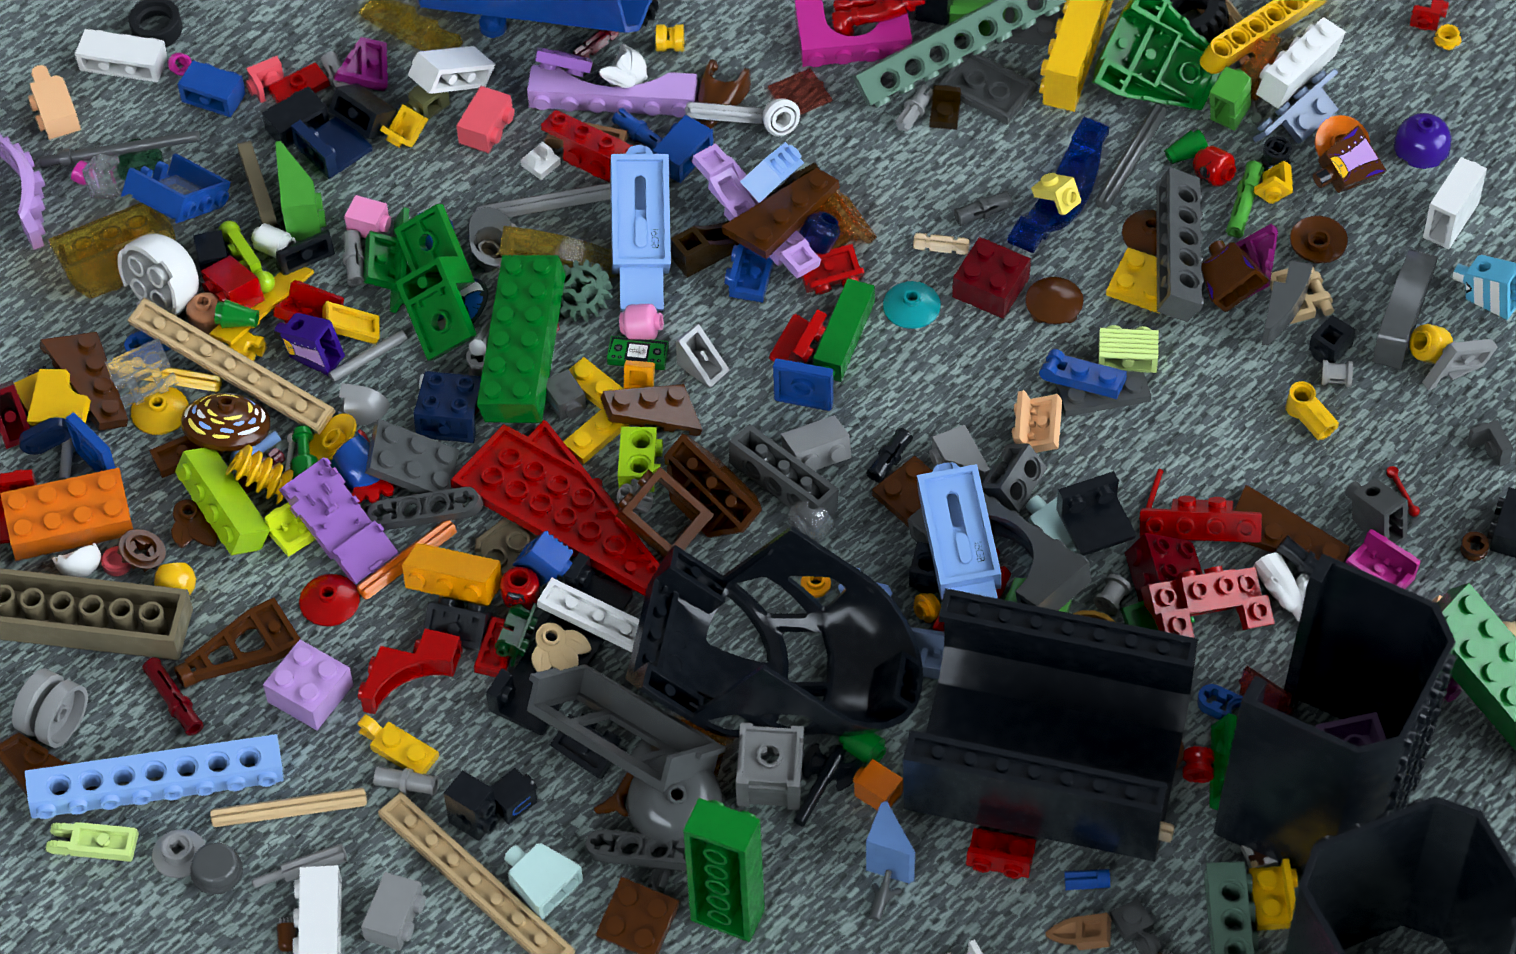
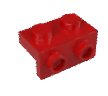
[801,244,865,295]
[273,280,344,323]
[769,309,827,364]

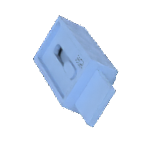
[610,145,671,311]
[917,462,1001,600]

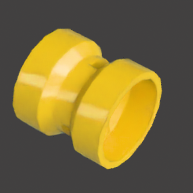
[656,24,684,52]

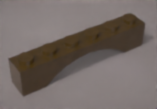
[670,162,831,278]

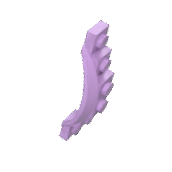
[0,133,45,250]
[692,143,821,279]

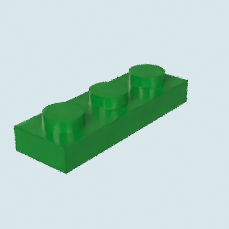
[1209,713,1238,810]

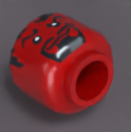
[500,567,541,610]

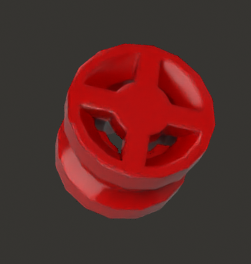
[1182,746,1215,783]

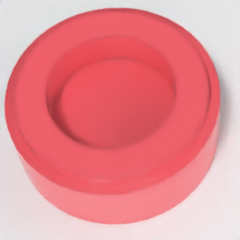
[101,546,132,576]

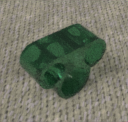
[115,138,164,180]

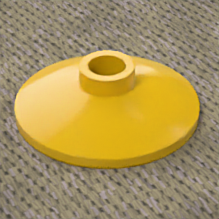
[131,386,189,435]
[309,413,357,460]

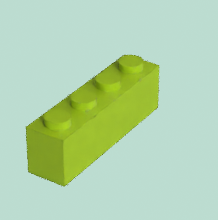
[175,448,270,556]

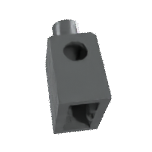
[1345,479,1408,544]

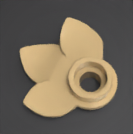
[531,623,591,672]

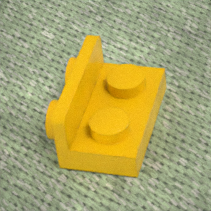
[1248,858,1298,931]

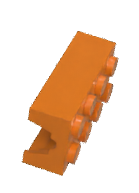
[0,468,133,561]

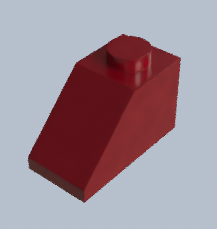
[0,380,30,449]

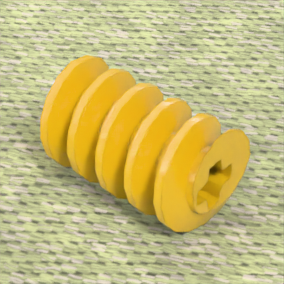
[225,444,293,505]

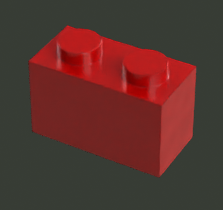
[201,256,265,308]

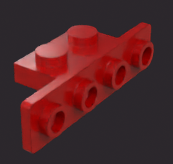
[541,110,633,183]
[1140,496,1262,543]

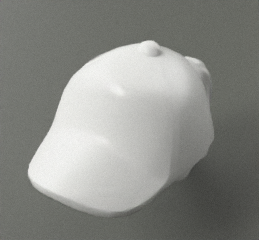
[599,44,648,88]

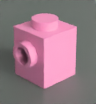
[344,195,392,239]

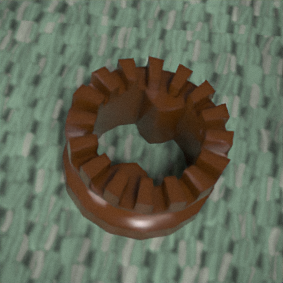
[1460,532,1489,562]

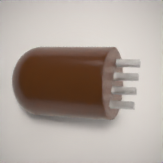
[277,917,297,952]

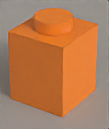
[853,759,903,811]

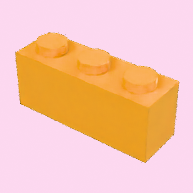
[402,543,502,606]

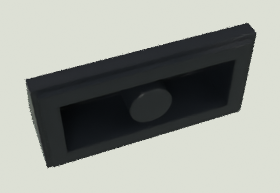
[276,229,335,275]

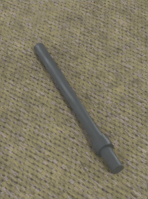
[39,130,201,168]

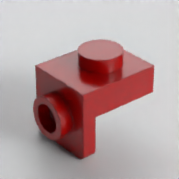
[1410,0,1449,31]

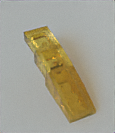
[358,0,463,51]
[499,226,615,278]

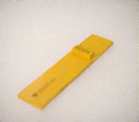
[209,267,314,345]

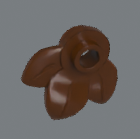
[171,499,218,548]

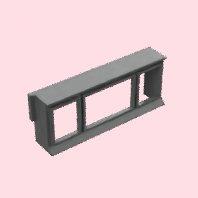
[527,664,726,793]

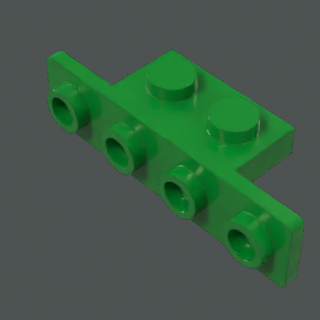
[364,207,410,313]

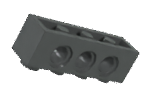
[729,424,839,528]

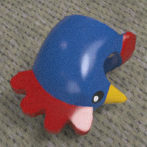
[331,429,394,504]

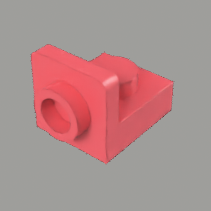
[245,56,284,103]

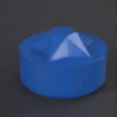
[479,15,507,38]

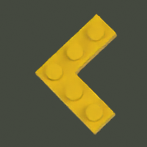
[563,357,630,465]

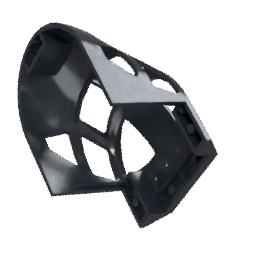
[626,526,923,738]

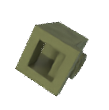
[405,85,450,120]

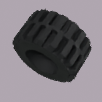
[1170,0,1229,43]

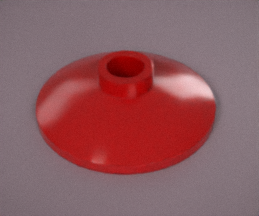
[299,574,360,626]

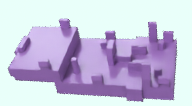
[279,457,399,584]

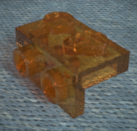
[1240,33,1282,101]

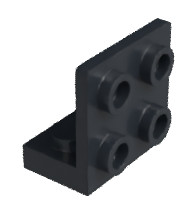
[1056,471,1136,556]

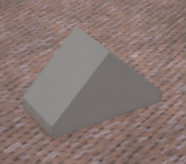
[676,324,730,388]

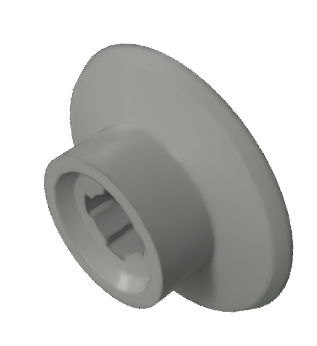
[152,829,206,878]

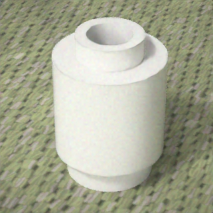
[251,223,296,258]

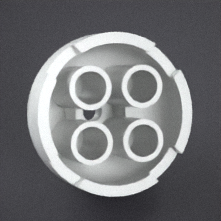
[117,234,199,316]

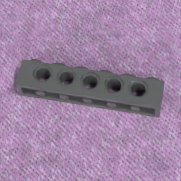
[1156,167,1204,322]

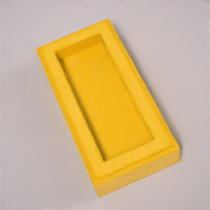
[322,301,380,344]

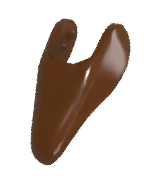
[696,59,751,128]

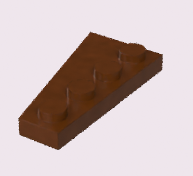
[40,332,128,431]

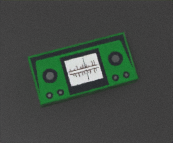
[607,336,669,370]

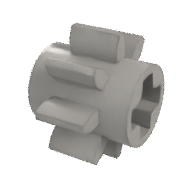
[617,479,654,516]

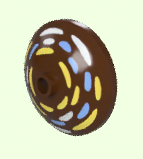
[181,393,270,451]

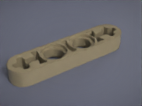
[237,140,278,228]

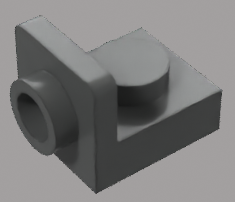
[1467,420,1513,467]

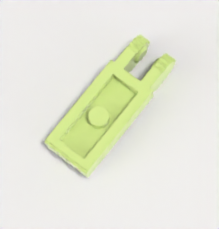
[45,822,139,862]

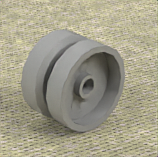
[12,668,88,748]

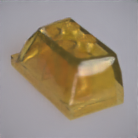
[48,202,175,298]

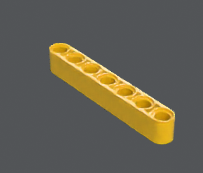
[1200,0,1327,74]

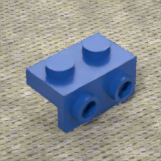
[725,243,774,303]

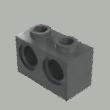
[982,444,1047,512]

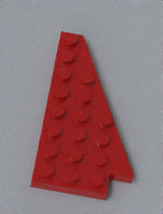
[451,420,660,596]

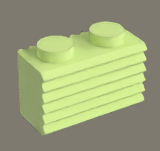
[1098,325,1159,373]

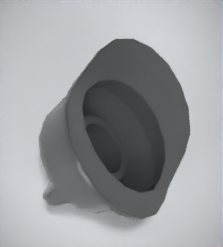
[468,207,514,273]

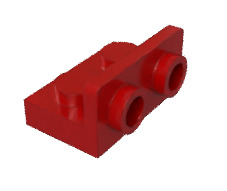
[966,828,1036,879]

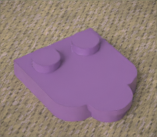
[535,47,592,77]

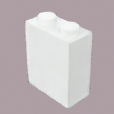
[1423,157,1487,249]

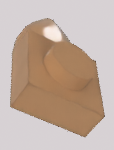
[1045,913,1111,951]

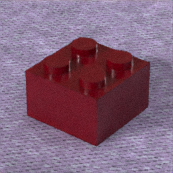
[952,237,1031,319]

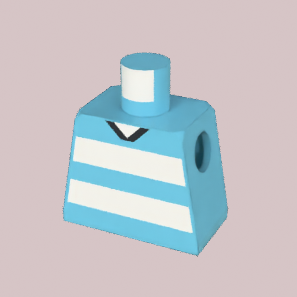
[1453,255,1516,320]

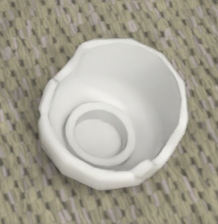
[52,543,101,578]

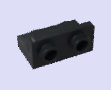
[421,596,493,650]
[550,713,627,779]

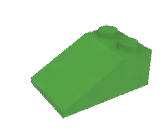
[275,141,327,241]

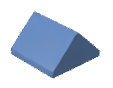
[866,801,915,884]

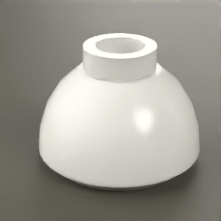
[762,98,800,137]

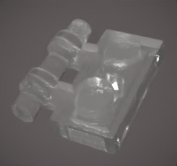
[105,338,179,407]

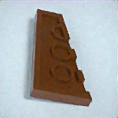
[722,168,840,259]
[1234,485,1350,563]

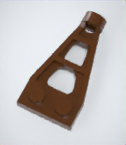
[174,597,301,689]

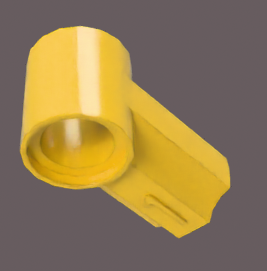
[1285,381,1339,440]

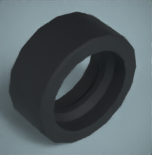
[128,0,183,48]

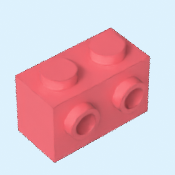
[456,86,515,153]

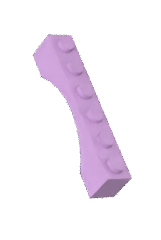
[527,65,698,118]

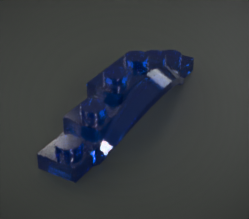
[1008,117,1110,254]

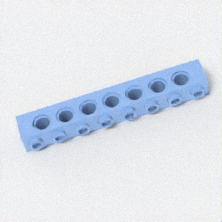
[25,734,283,819]

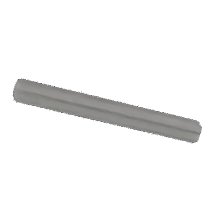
[476,183,611,218]

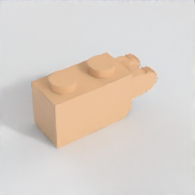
[28,65,81,140]

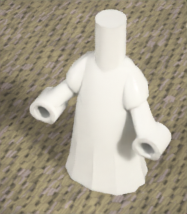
[1253,552,1309,622]

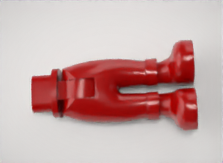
[832,0,925,36]

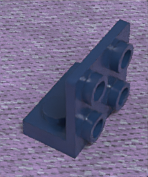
[291,117,372,179]
[414,371,481,443]

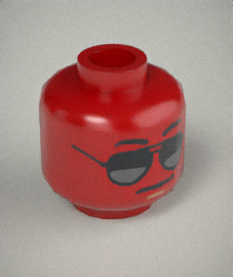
[1193,145,1236,187]

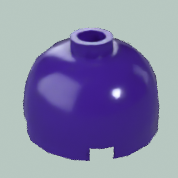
[1394,113,1451,169]

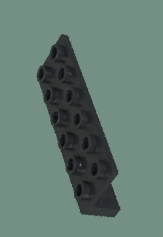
[486,552,633,735]

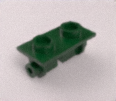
[495,603,538,667]

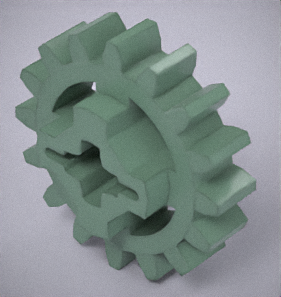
[560,260,613,322]

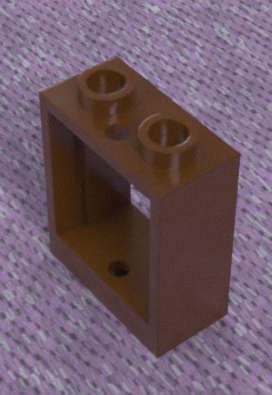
[615,467,714,558]

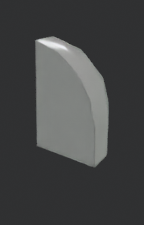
[338,383,390,425]

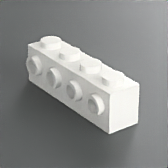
[1256,17,1346,109]

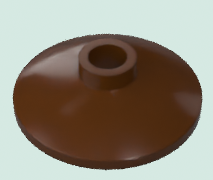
[1122,210,1157,256]
[1290,216,1348,263]

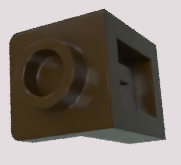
[929,85,961,130]

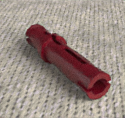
[142,657,204,736]

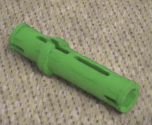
[1225,161,1264,238]

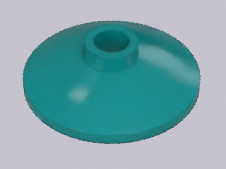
[883,281,941,329]

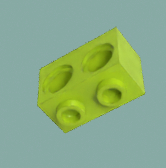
[617,426,663,492]

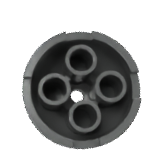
[627,753,722,850]

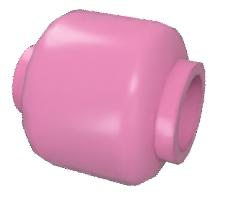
[619,304,664,340]

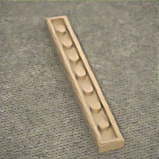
[127,298,335,435]
[378,792,575,954]

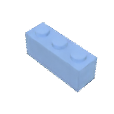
[740,142,804,203]

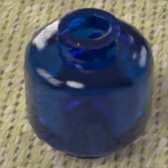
[799,211,841,255]

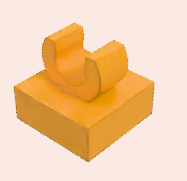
[623,360,655,389]

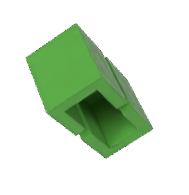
[1210,66,1251,131]

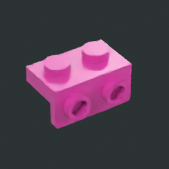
[1346,529,1420,589]

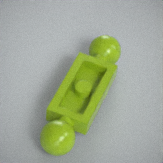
[218,221,275,294]

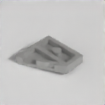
[1422,339,1498,391]

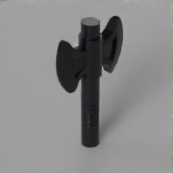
[793,743,863,826]

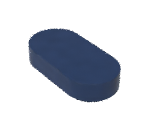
[19,417,71,455]

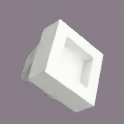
[521,142,561,180]

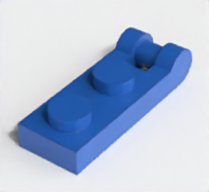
[1039,349,1127,399]

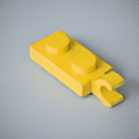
[357,715,439,774]

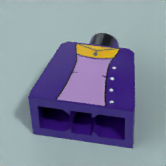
[274,313,345,376]

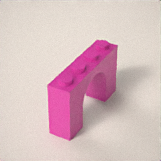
[795,0,912,67]

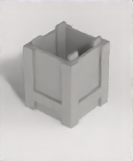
[736,722,804,810]

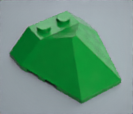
[1092,0,1220,110]

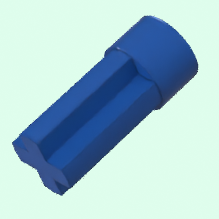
[1064,869,1111,890]

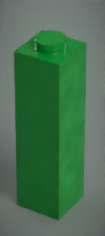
[813,278,875,382]

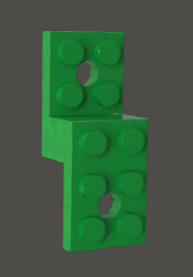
[394,204,477,361]

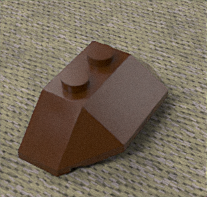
[664,433,762,538]

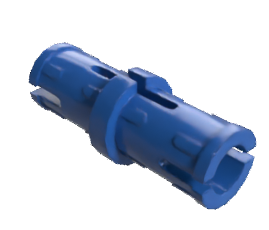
[612,108,663,151]

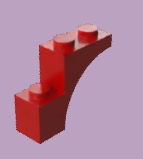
[358,628,463,714]

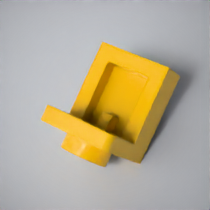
[380,104,428,148]
[1254,161,1293,204]

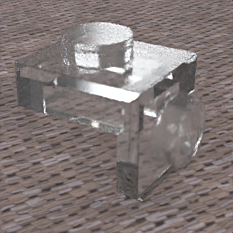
[82,154,121,200]

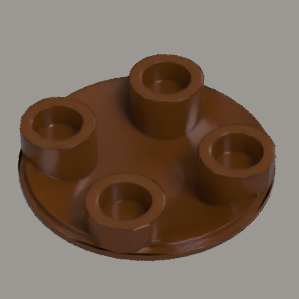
[1025,277,1083,324]

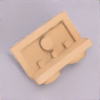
[1012,390,1062,453]

